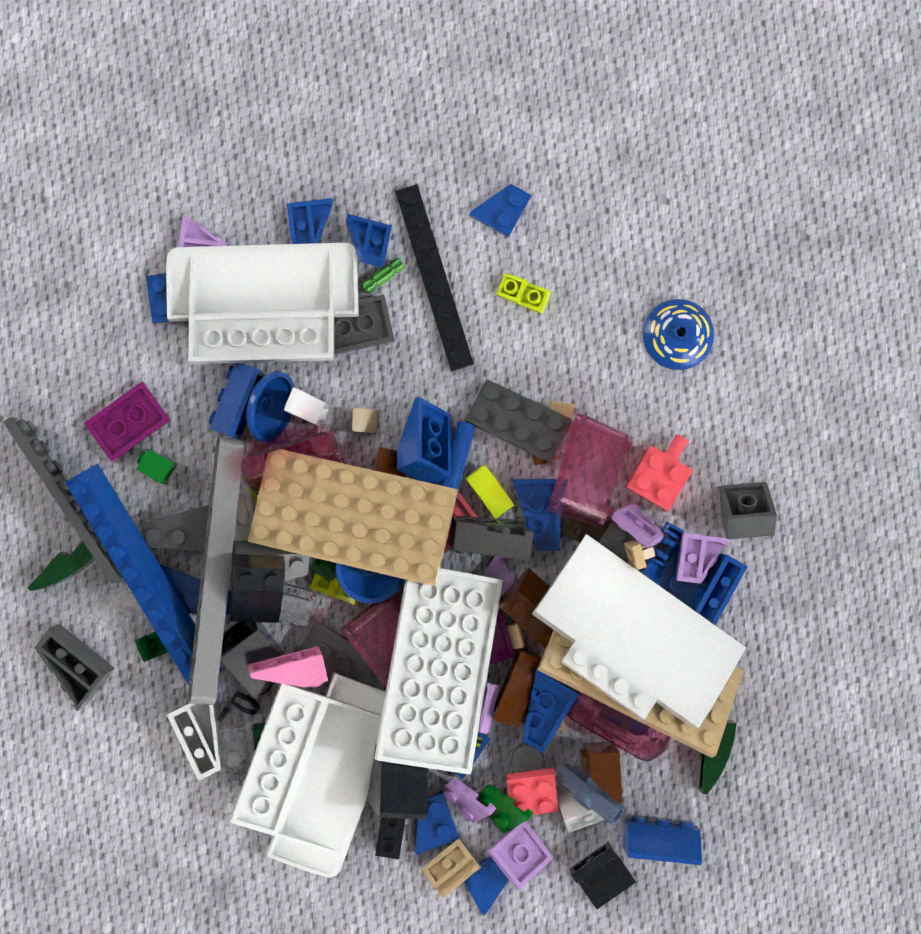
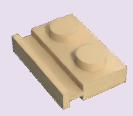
[422,839,481,898]

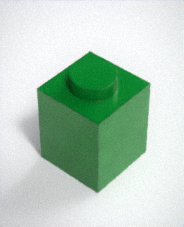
[136,449,177,484]

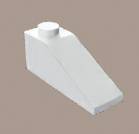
[284,387,329,426]

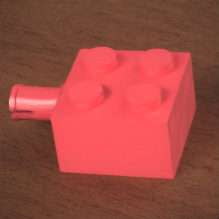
[624,434,693,512]

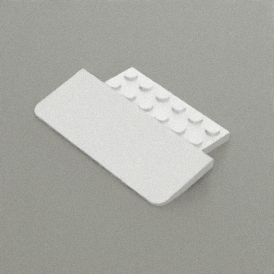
[166,243,359,364]
[230,672,386,877]

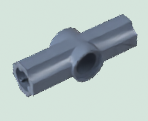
[555,763,625,825]

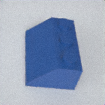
[209,363,265,440]
[623,815,702,865]

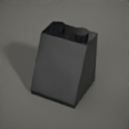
[220,622,286,699]
[367,744,428,820]

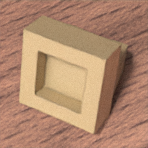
[624,540,655,570]

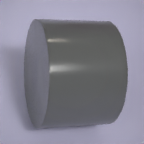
[512,743,542,772]

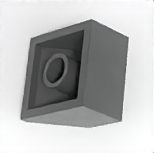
[719,482,777,539]

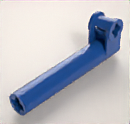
[439,422,476,502]

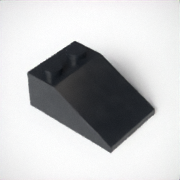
[230,554,285,623]

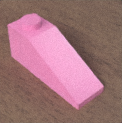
[248,646,328,687]

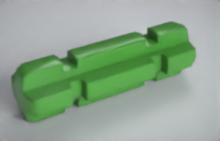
[362,258,404,293]

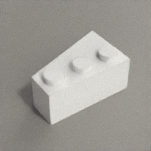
[167,703,222,781]

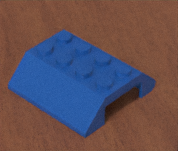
[639,521,748,626]

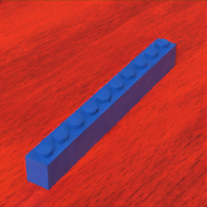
[65,464,223,686]

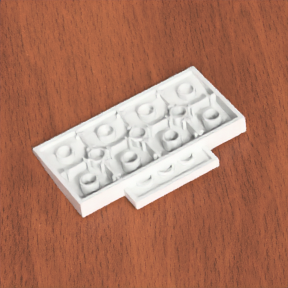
[532,534,746,729]

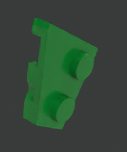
[476,784,534,834]

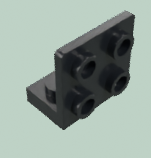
[569,841,635,909]

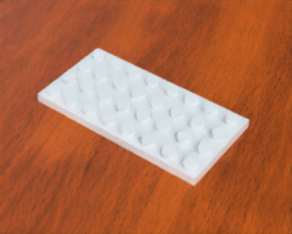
[374,568,503,774]

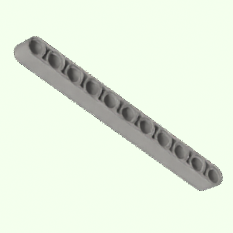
[188,437,244,705]

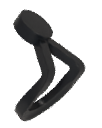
[217,692,260,723]

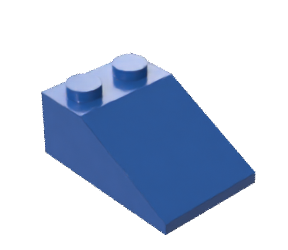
[397,396,451,484]

